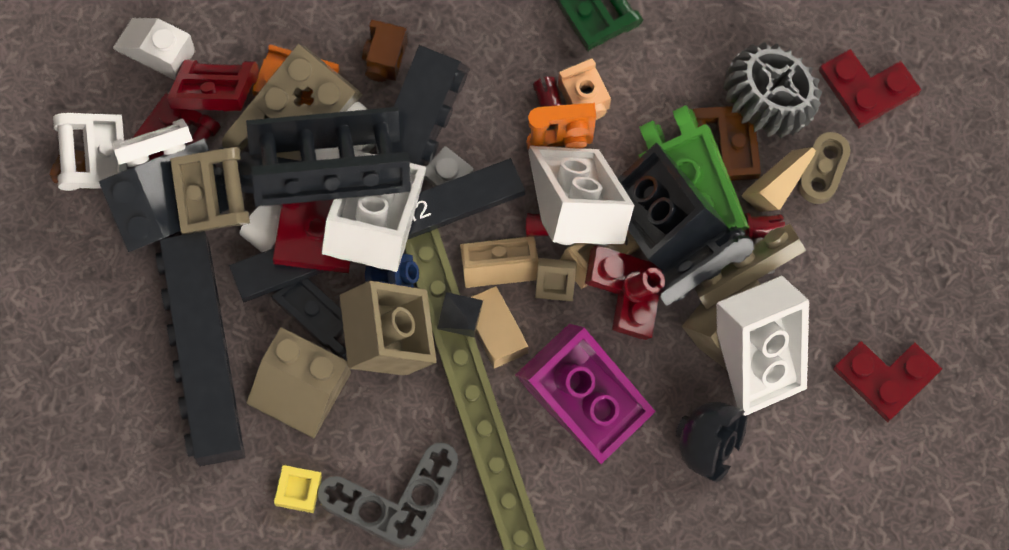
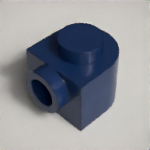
[365,254,419,288]

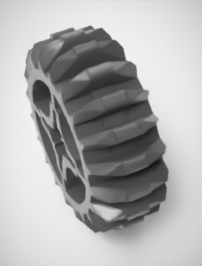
[723,42,822,138]

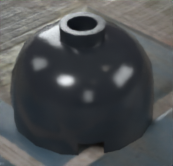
[676,402,748,483]

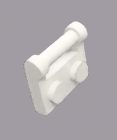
[53,113,127,191]
[111,119,193,167]

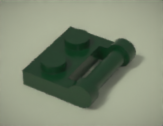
[555,0,644,52]

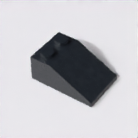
[99,139,229,252]
[617,142,728,270]

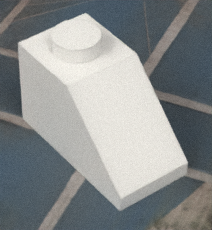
[113,18,195,80]

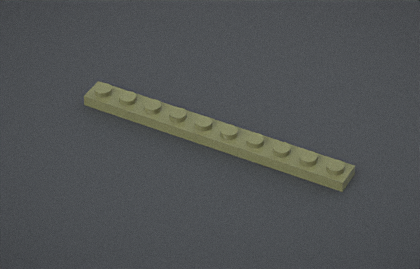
[404,229,546,550]

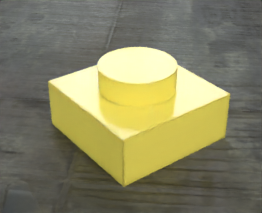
[274,465,322,513]

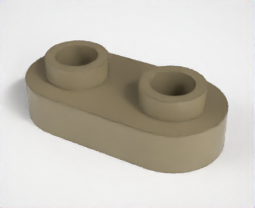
[799,132,850,204]

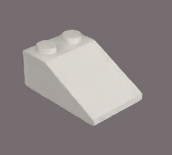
[528,146,634,246]
[322,150,426,272]
[717,276,809,415]

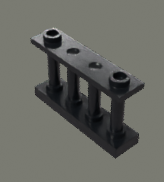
[246,107,411,207]

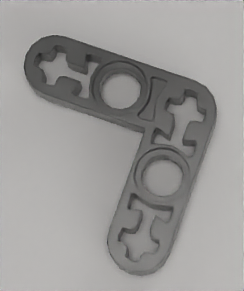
[318,442,458,549]

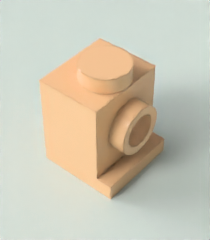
[558,58,611,120]

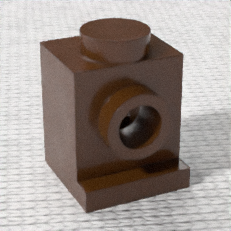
[362,19,408,82]

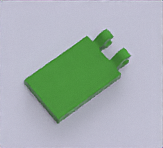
[639,105,749,230]

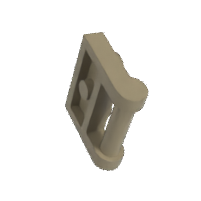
[170,147,250,234]

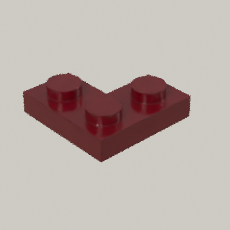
[818,49,921,128]
[585,245,662,340]
[833,341,942,423]

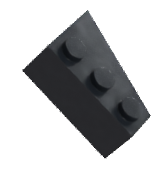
[391,45,470,166]

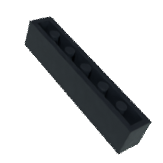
[155,231,245,467]

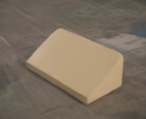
[460,236,539,288]

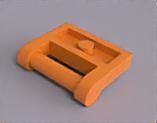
[526,102,596,150]

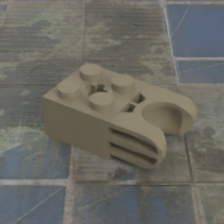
[222,44,363,161]

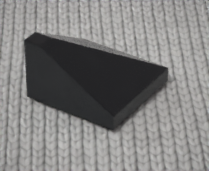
[437,292,483,337]

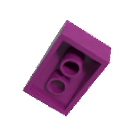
[515,323,656,464]

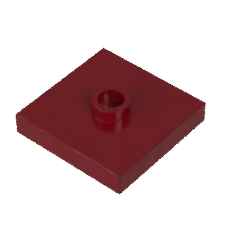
[273,199,351,274]

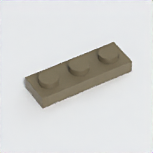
[694,223,806,310]

